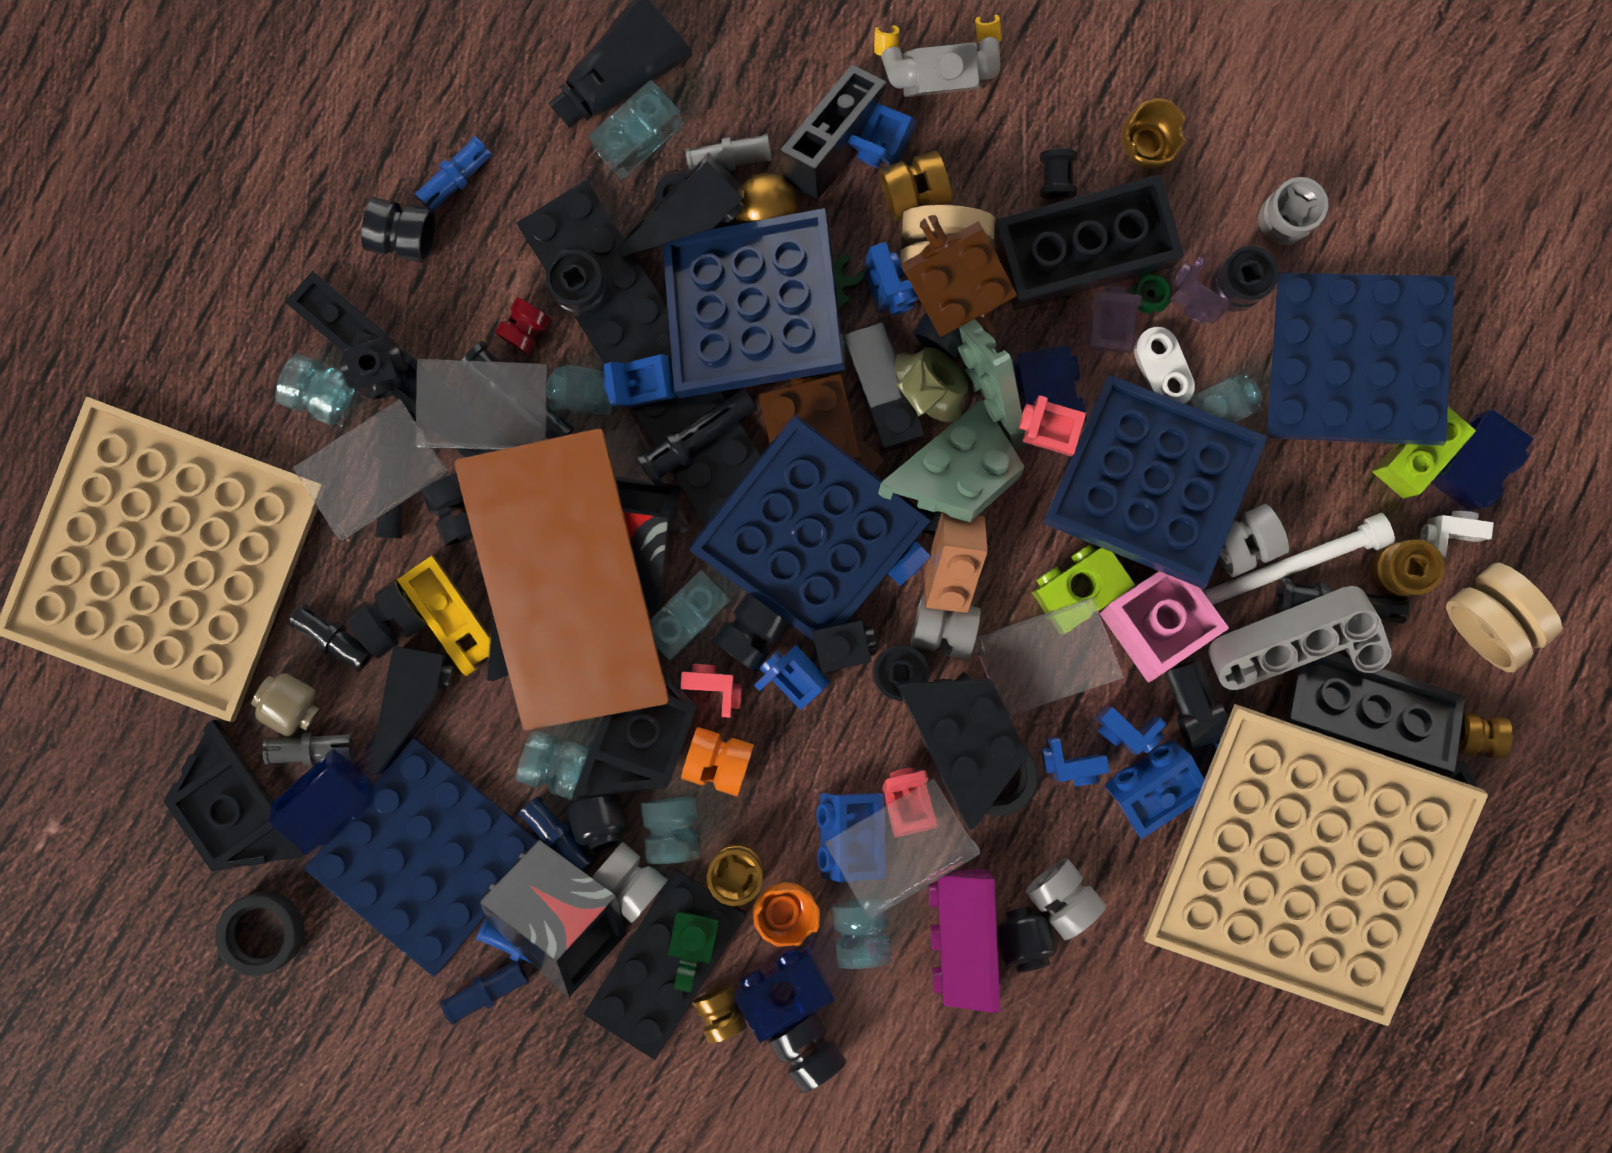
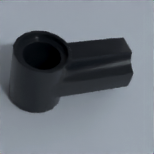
[1164,660,1229,751]

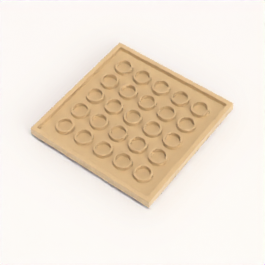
[0,397,326,722]
[1143,704,1488,1026]

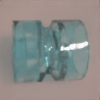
[275,353,355,426]
[515,729,591,800]
[641,797,701,864]
[832,899,892,969]

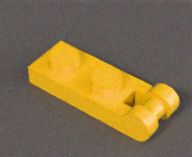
[397,556,490,676]

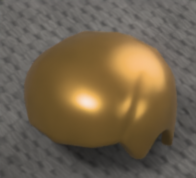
[1121,98,1186,169]
[735,173,799,224]

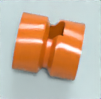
[681,727,754,797]

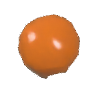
[753,882,820,947]

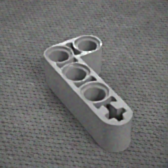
[1208,586,1392,690]

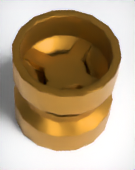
[1458,713,1513,759]
[693,986,747,1044]

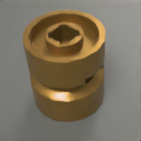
[879,150,952,221]
[1370,540,1445,597]
[707,843,764,906]

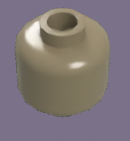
[251,673,320,736]

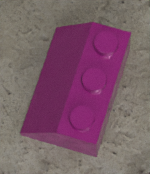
[928,868,1000,1013]

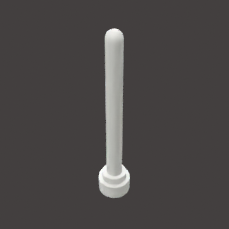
[1203,513,1395,605]

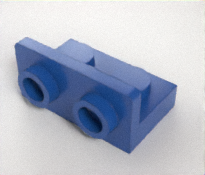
[863,242,919,316]
[1105,739,1205,839]
[816,793,885,882]

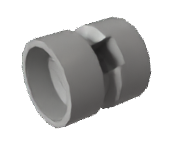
[1258,177,1329,245]
[1218,504,1289,577]
[910,595,981,661]
[592,842,668,923]
[1025,858,1107,940]

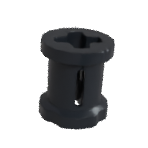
[1040,149,1077,199]

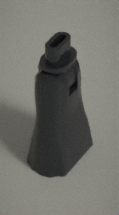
[548,0,692,129]

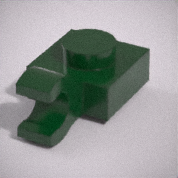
[668,911,719,992]

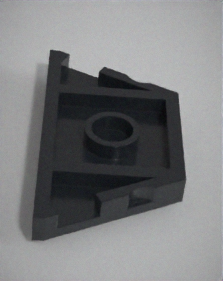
[573,670,697,798]
[895,678,1028,830]
[163,720,309,872]

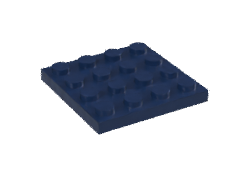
[663,208,845,398]
[1267,273,1455,446]
[1043,375,1268,589]
[689,413,931,641]
[304,737,541,978]

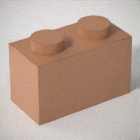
[924,512,988,613]

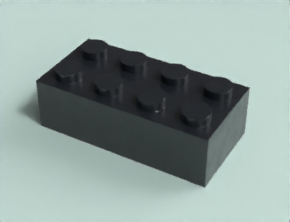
[994,174,1184,311]

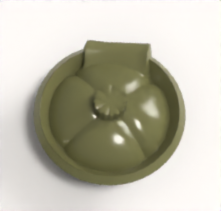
[895,347,968,422]

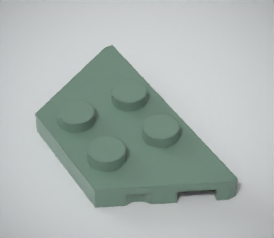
[958,319,1028,452]
[878,400,1024,522]

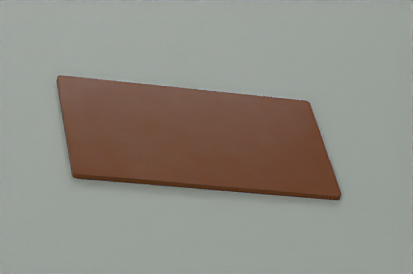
[454,428,669,730]

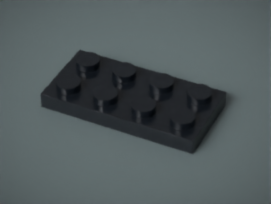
[1285,653,1465,777]
[583,868,746,1060]

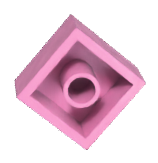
[1100,571,1229,683]

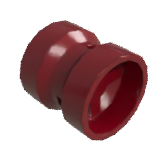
[494,297,552,355]

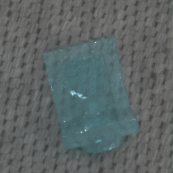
[546,365,612,416]
[1191,373,1263,423]

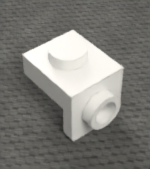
[1420,511,1494,559]

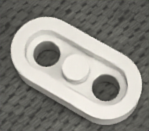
[1134,327,1195,404]

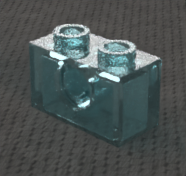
[588,80,683,180]
[650,570,733,660]

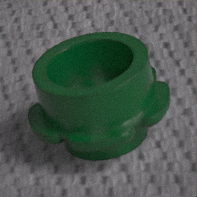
[1130,273,1171,314]

